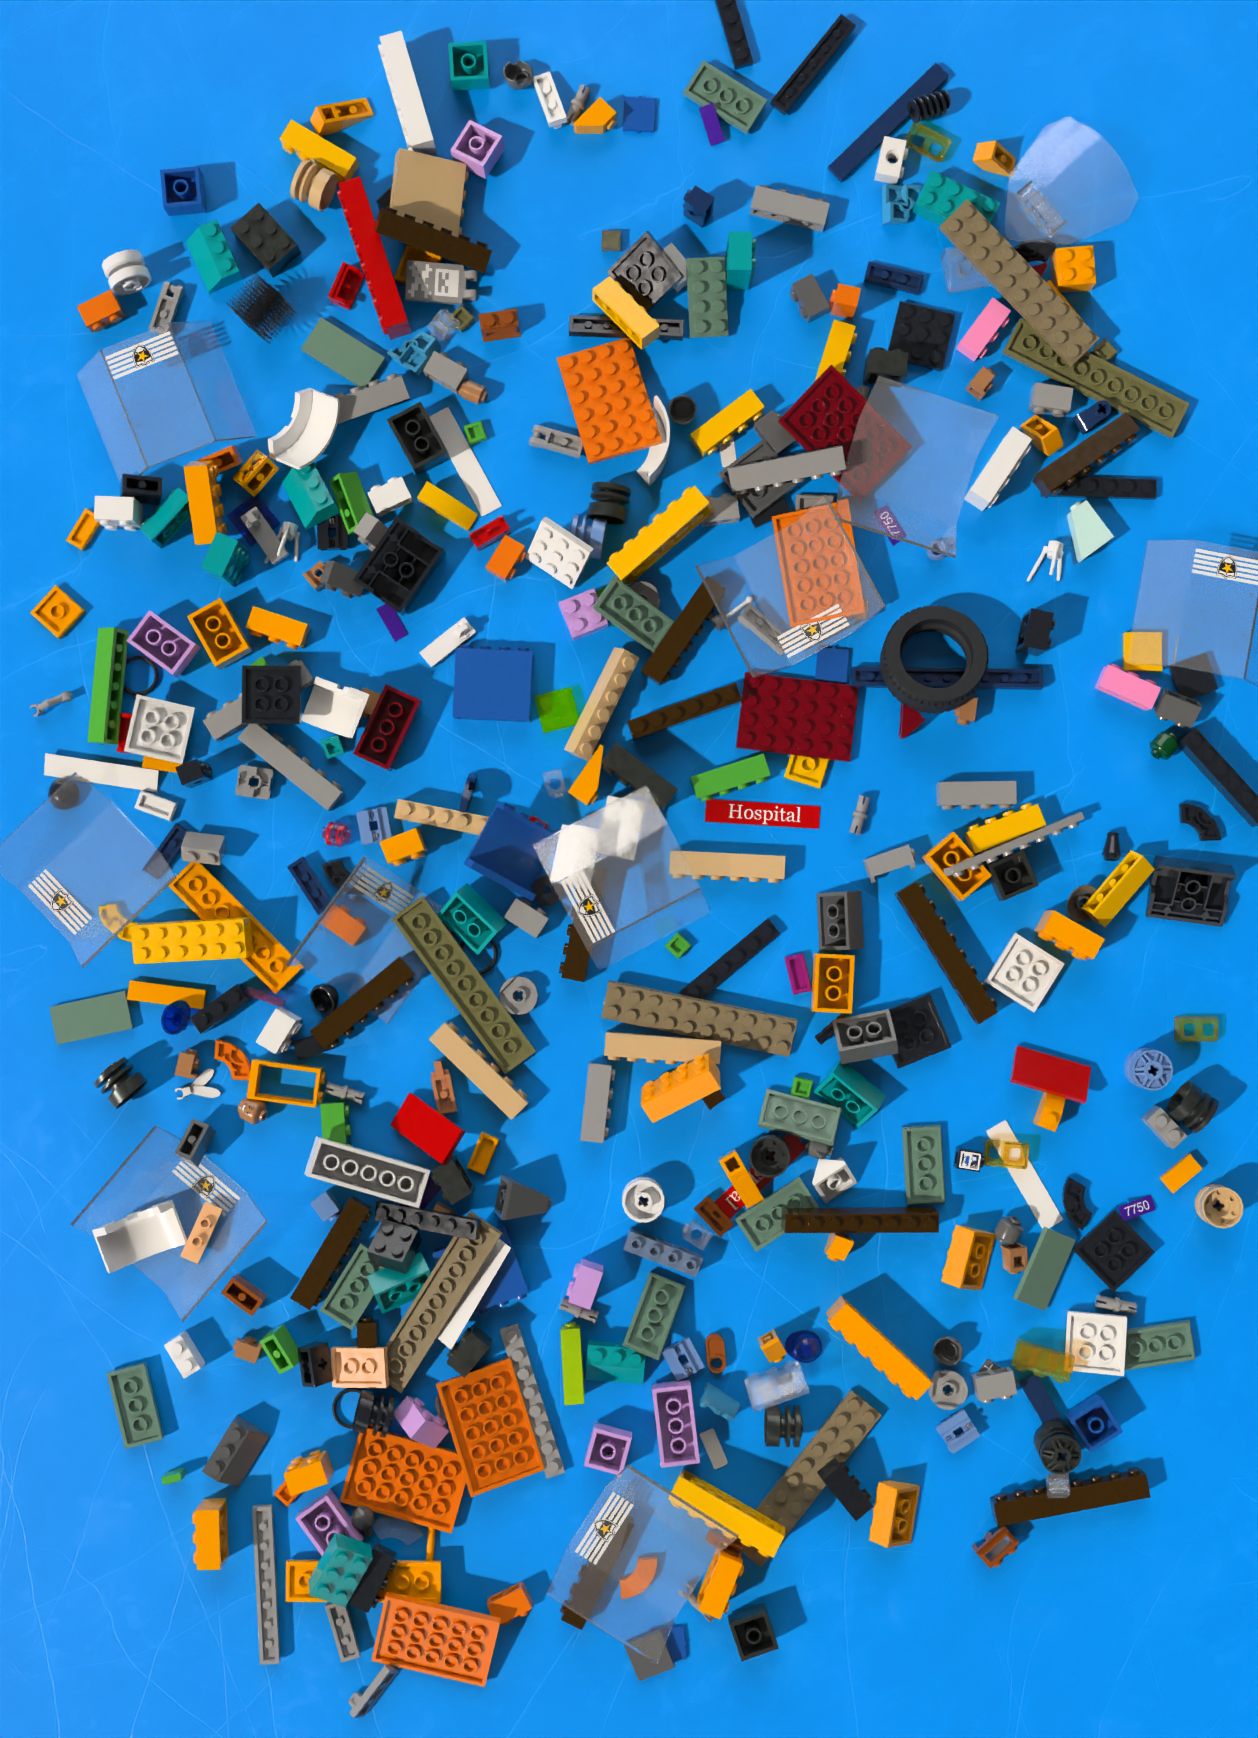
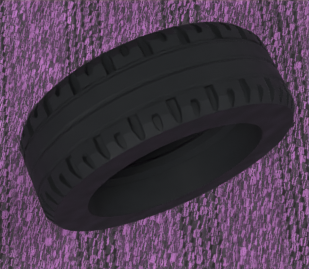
[880,605,989,714]

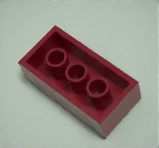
[353,684,423,772]

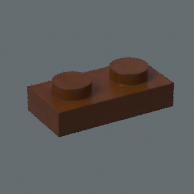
[694,1195,734,1237]

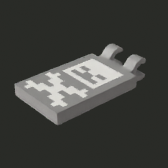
[405,260,477,305]

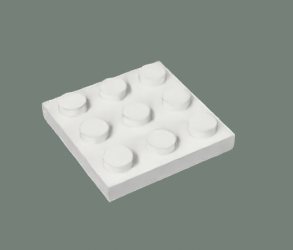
[525,516,594,589]
[124,694,195,764]
[984,933,1065,1012]
[1064,1310,1127,1376]

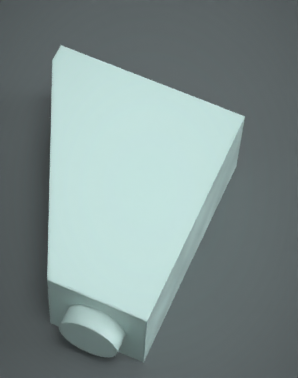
[1067,500,1114,562]

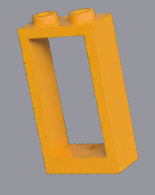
[247,1059,326,1108]

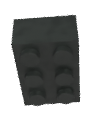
[231,203,301,277]
[387,401,450,475]

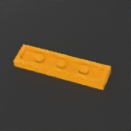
[127,980,207,1009]

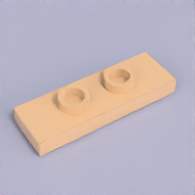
[180,1202,224,1264]

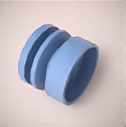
[569,514,607,559]
[1124,1048,1173,1091]

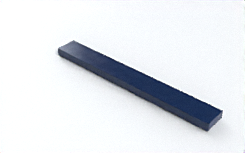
[828,63,949,182]

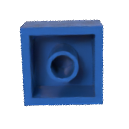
[160,166,207,216]
[1064,1393,1123,1453]

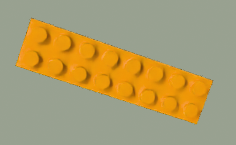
[168,862,304,994]
[286,1560,442,1603]

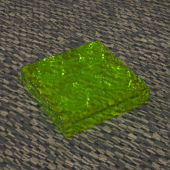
[534,687,579,734]

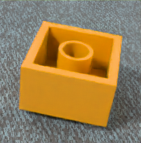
[1050,245,1096,293]
[380,828,428,867]
[283,1450,334,1496]

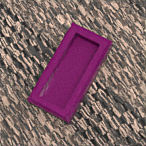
[784,953,812,995]

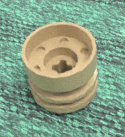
[290,159,338,212]
[1194,1184,1244,1228]

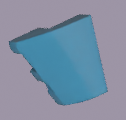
[882,184,921,225]
[387,331,441,376]
[700,1382,740,1422]

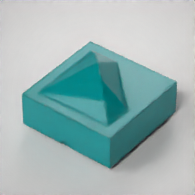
[321,734,346,759]

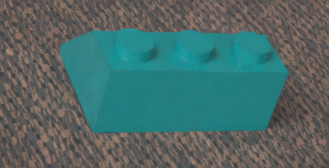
[186,219,244,294]
[282,462,340,530]
[139,487,191,548]
[437,883,508,955]
[813,1061,886,1128]
[367,1252,431,1314]
[585,1340,646,1384]

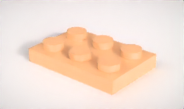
[330,1347,389,1388]

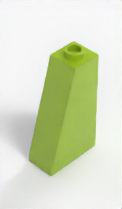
[560,1322,585,1405]

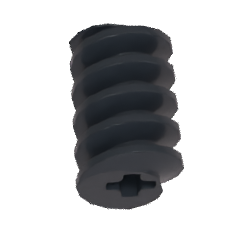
[907,90,950,123]

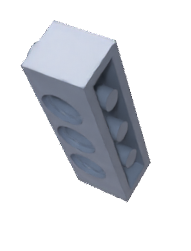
[623,1228,703,1277]

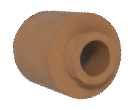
[458,380,488,405]

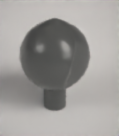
[351,1506,375,1537]

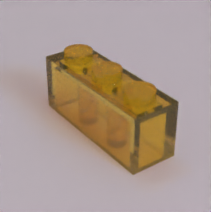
[1011,1339,1075,1383]

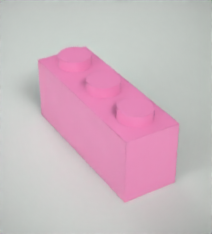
[956,298,1011,362]
[1095,664,1161,711]

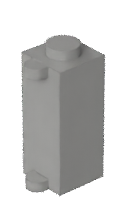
[863,845,916,883]

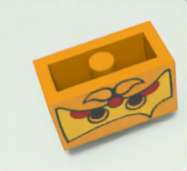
[232,450,279,497]

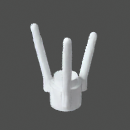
[264,522,301,563]
[1027,541,1064,582]

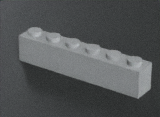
[727,446,846,495]
[203,660,315,742]
[238,724,345,811]

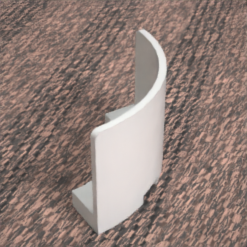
[268,388,340,469]
[637,395,670,486]
[301,677,370,738]
[92,1200,187,1273]

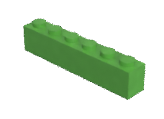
[87,627,129,745]

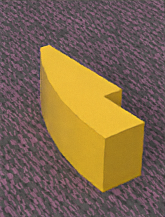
[417,481,478,532]

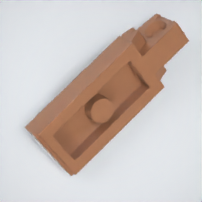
[431,1060,458,1115]

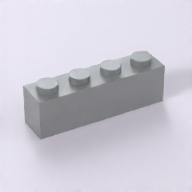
[749,185,830,232]
[332,373,410,424]
[936,781,1017,810]
[580,1062,615,1143]

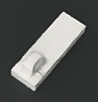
[533,71,567,129]
[419,617,476,668]

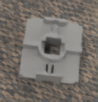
[235,765,274,800]

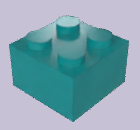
[448,41,490,91]

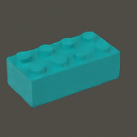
[912,170,1000,226]

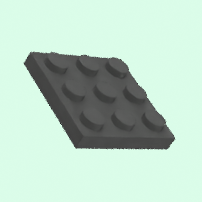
[718,439,799,519]

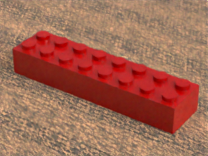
[337,176,412,340]

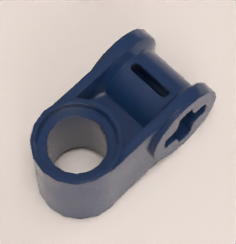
[1072,400,1111,435]

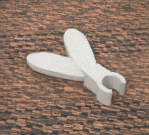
[175,1069,221,1100]

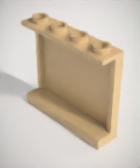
[390,148,469,237]

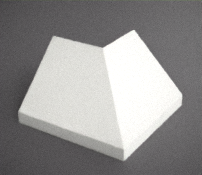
[812,1157,857,1204]

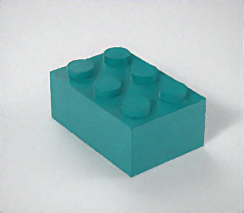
[725,231,756,290]
[201,532,250,587]
[308,1532,373,1607]

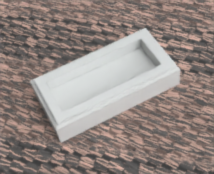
[134,790,178,821]

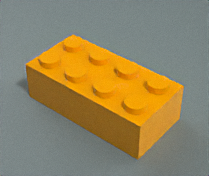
[184,460,227,545]
[641,1053,721,1123]

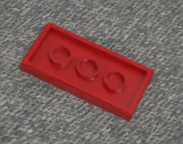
[1010,1045,1091,1104]
[390,1092,466,1165]

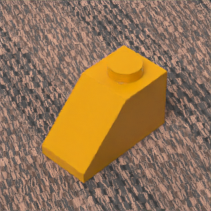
[574,97,617,134]
[973,141,1016,177]
[1020,415,1064,456]
[824,1233,854,1262]
[757,1329,787,1363]

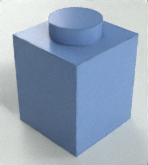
[310,1189,342,1222]

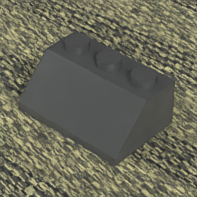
[817,891,864,951]
[832,1009,898,1064]
[202,1415,270,1486]

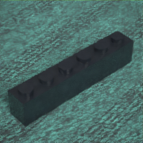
[1178,727,1258,827]

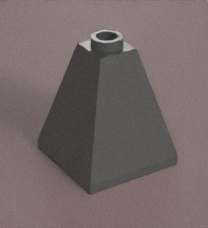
[494,1174,551,1220]

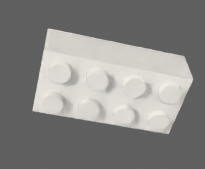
[964,427,1032,511]

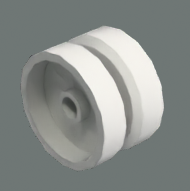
[102,249,152,295]
[622,1177,664,1223]

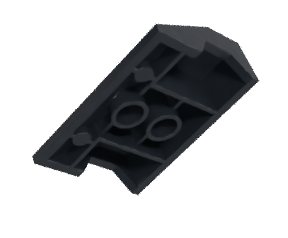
[353,517,446,616]
[1145,856,1236,927]

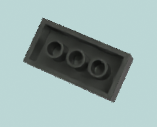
[602,743,678,810]

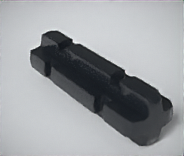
[815,1014,846,1044]

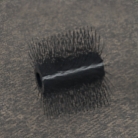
[226,272,297,344]

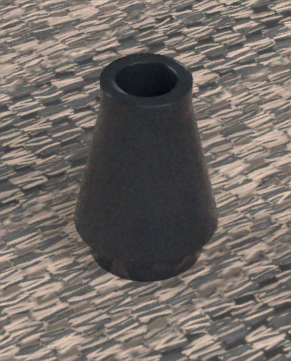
[1102,832,1122,861]

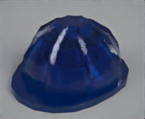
[161,1000,191,1035]
[785,1330,822,1363]

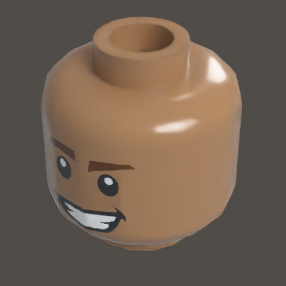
[237,1098,268,1125]

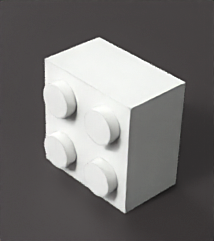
[94,496,143,531]
[256,1007,302,1054]

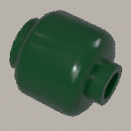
[1150,731,1179,760]

